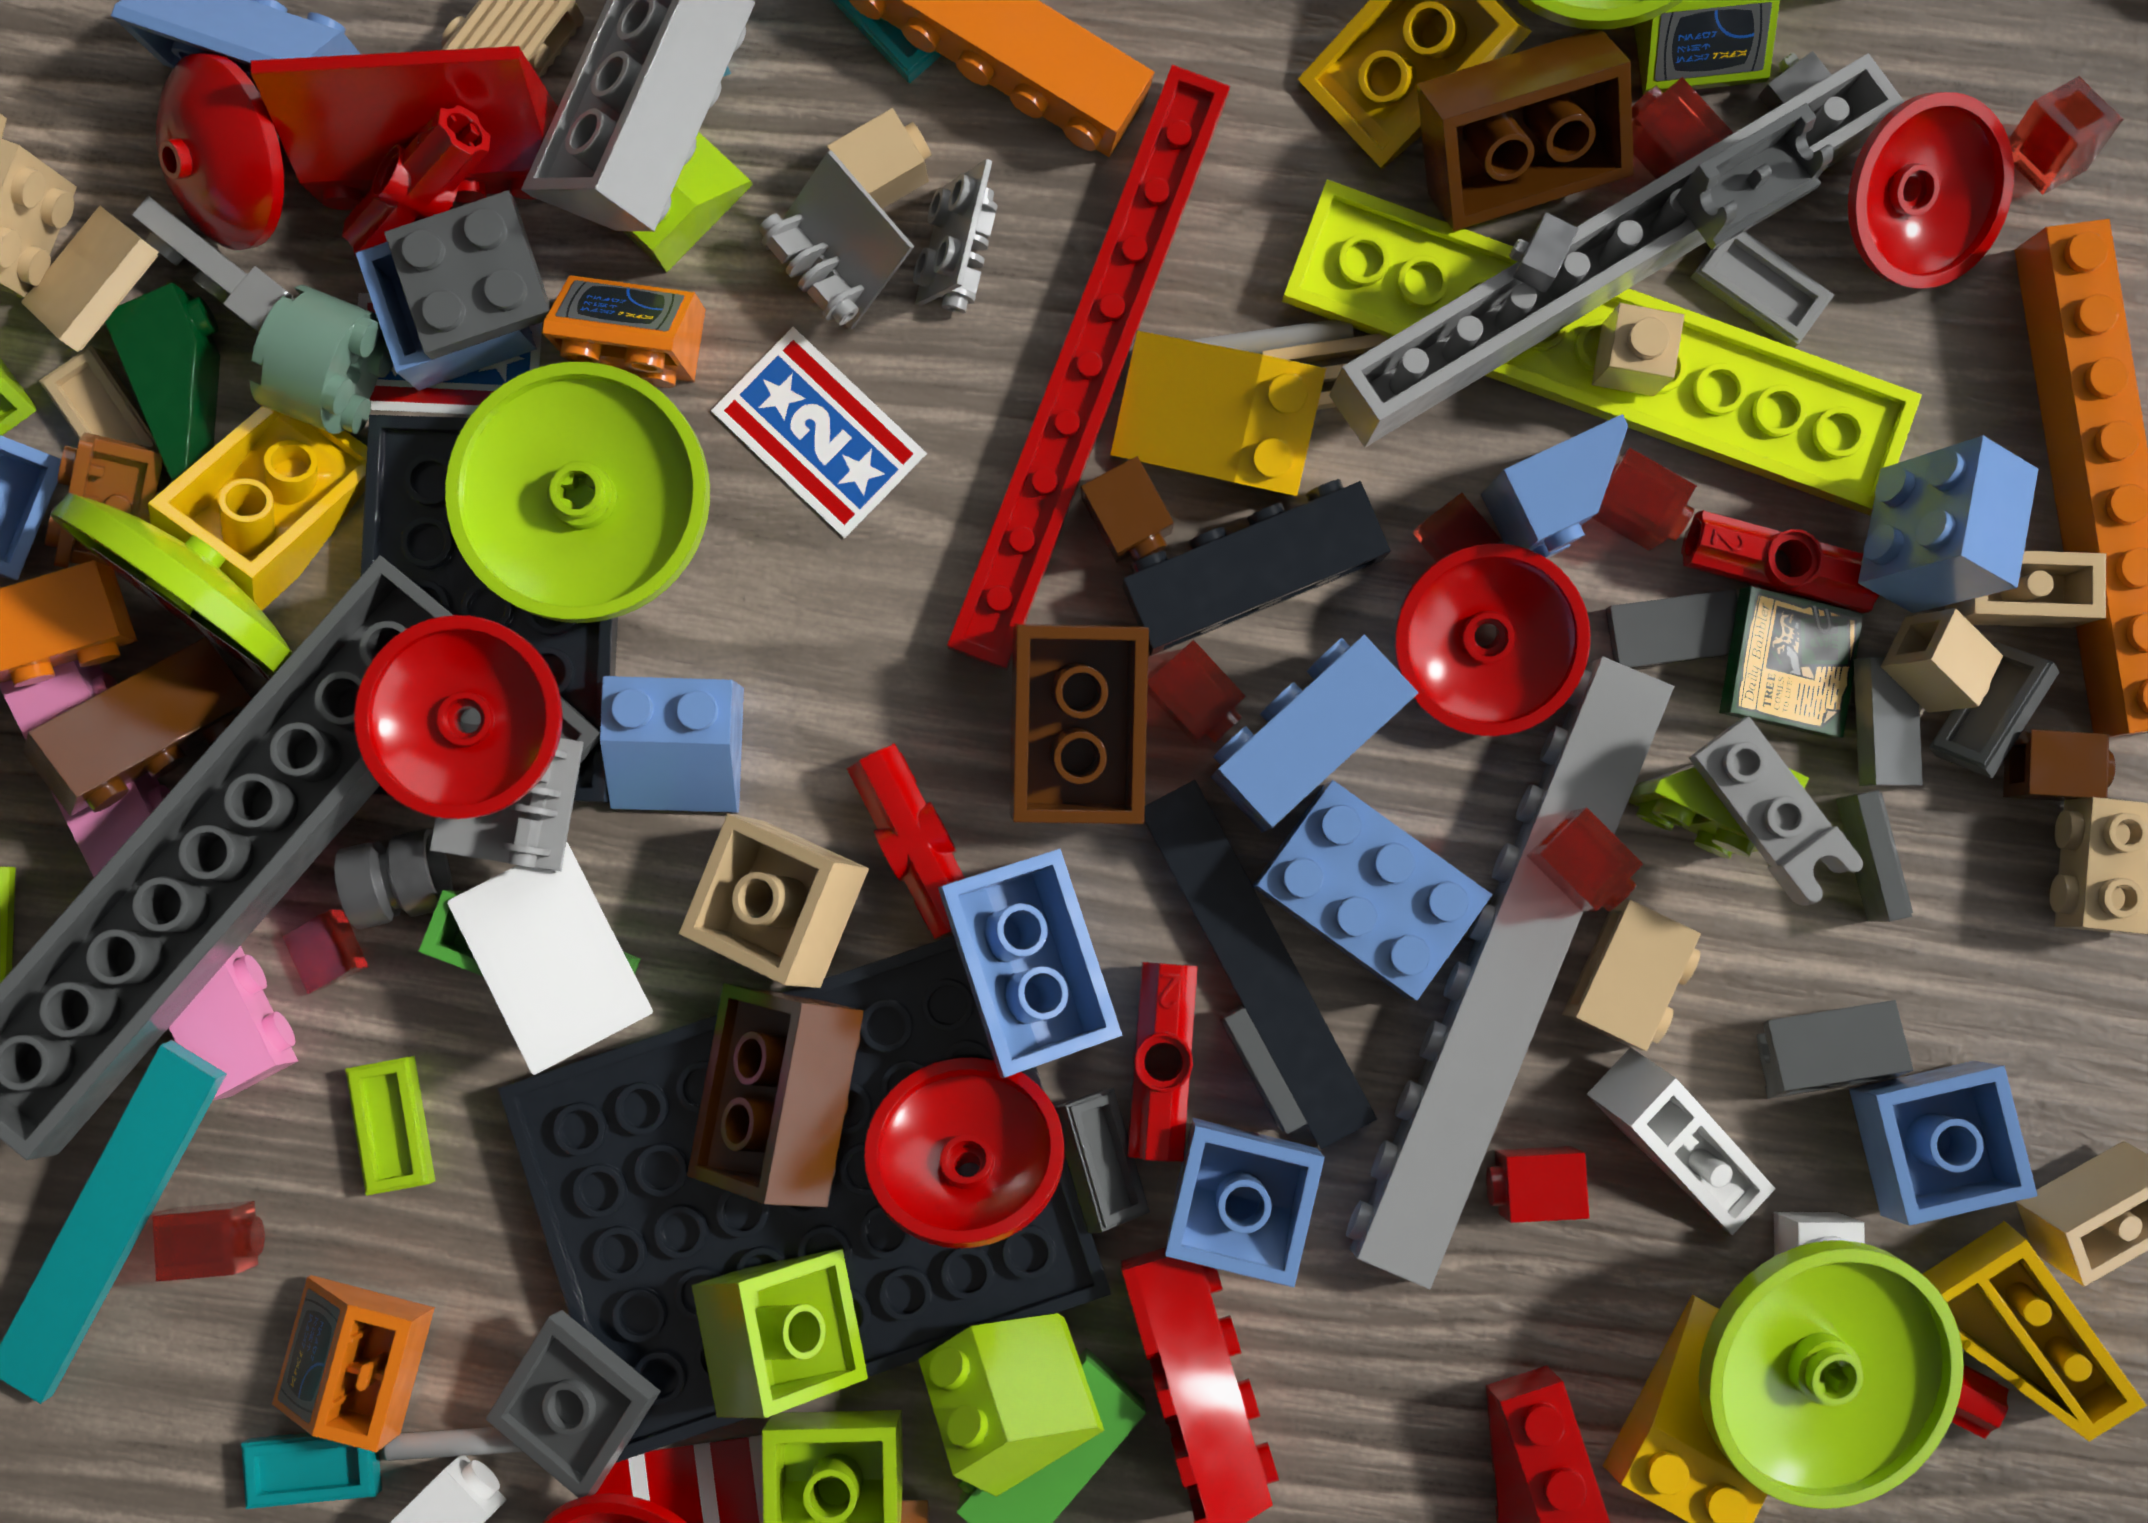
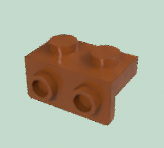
[45,432,163,568]

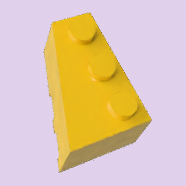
[1922,1221,2147,1442]

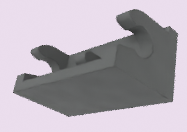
[1675,103,1833,250]
[1757,1000,1914,1099]

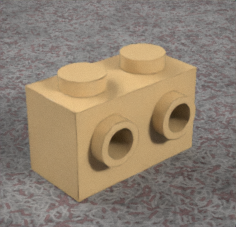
[2050,797,2148,935]

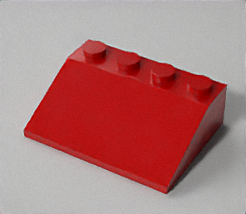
[251,46,558,210]

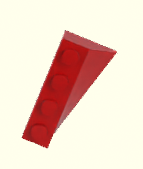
[1121,1247,1279,1523]
[1486,1365,1610,1523]

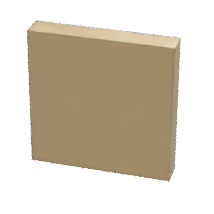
[21,206,159,352]

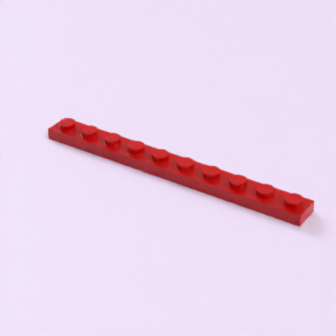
[947,64,1231,671]

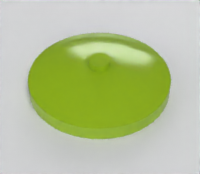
[445,362,710,623]
[50,493,293,677]
[1699,1240,1964,1509]

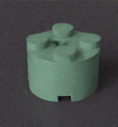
[250,285,393,434]

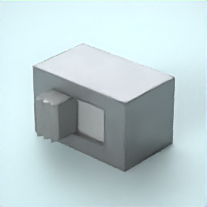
[1758,51,1831,111]
[1509,213,1579,293]

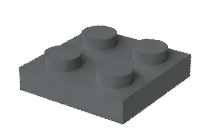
[384,190,551,360]
[485,1310,661,1498]

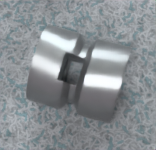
[334,828,453,929]

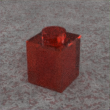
[2009,76,2124,195]
[1632,77,1733,179]
[1592,448,1697,551]
[1147,640,1246,744]
[1527,807,1644,911]
[152,1201,265,1282]

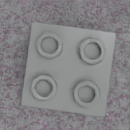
[758,151,914,330]
[913,159,998,314]
[430,722,584,871]

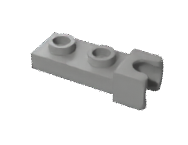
[132,196,296,332]
[1688,716,1863,906]

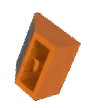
[542,275,706,388]
[272,1275,435,1452]

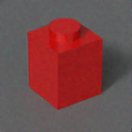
[1486,1146,1590,1223]

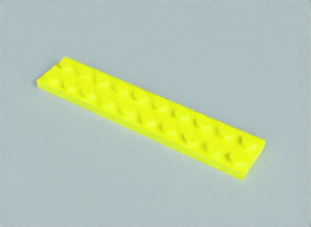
[1282,179,1922,516]

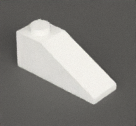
[1587,1047,1776,1235]

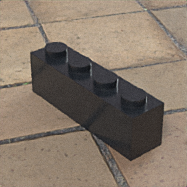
[1123,479,1391,656]

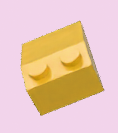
[1297,0,1532,168]
[1110,330,1326,496]
[148,406,367,611]
[1602,1294,1768,1523]

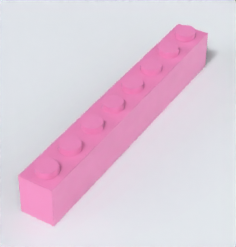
[0,660,298,1101]

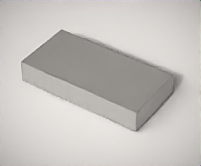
[1690,231,1834,348]

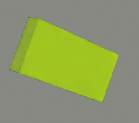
[345,1056,436,1196]

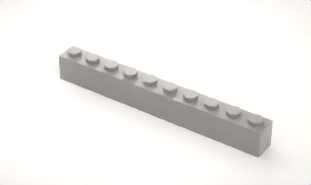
[1329,53,1905,448]
[1346,656,1674,1289]

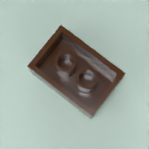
[1417,29,1634,231]
[1009,623,1149,824]

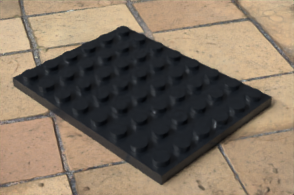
[498,935,1111,1463]

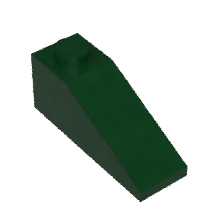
[105,283,220,482]

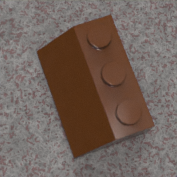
[687,983,864,1207]

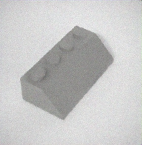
[521,0,755,232]

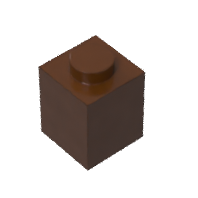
[1081,456,1174,563]
[2003,729,2116,801]

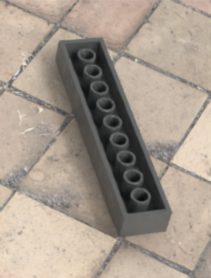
[0,555,453,1160]

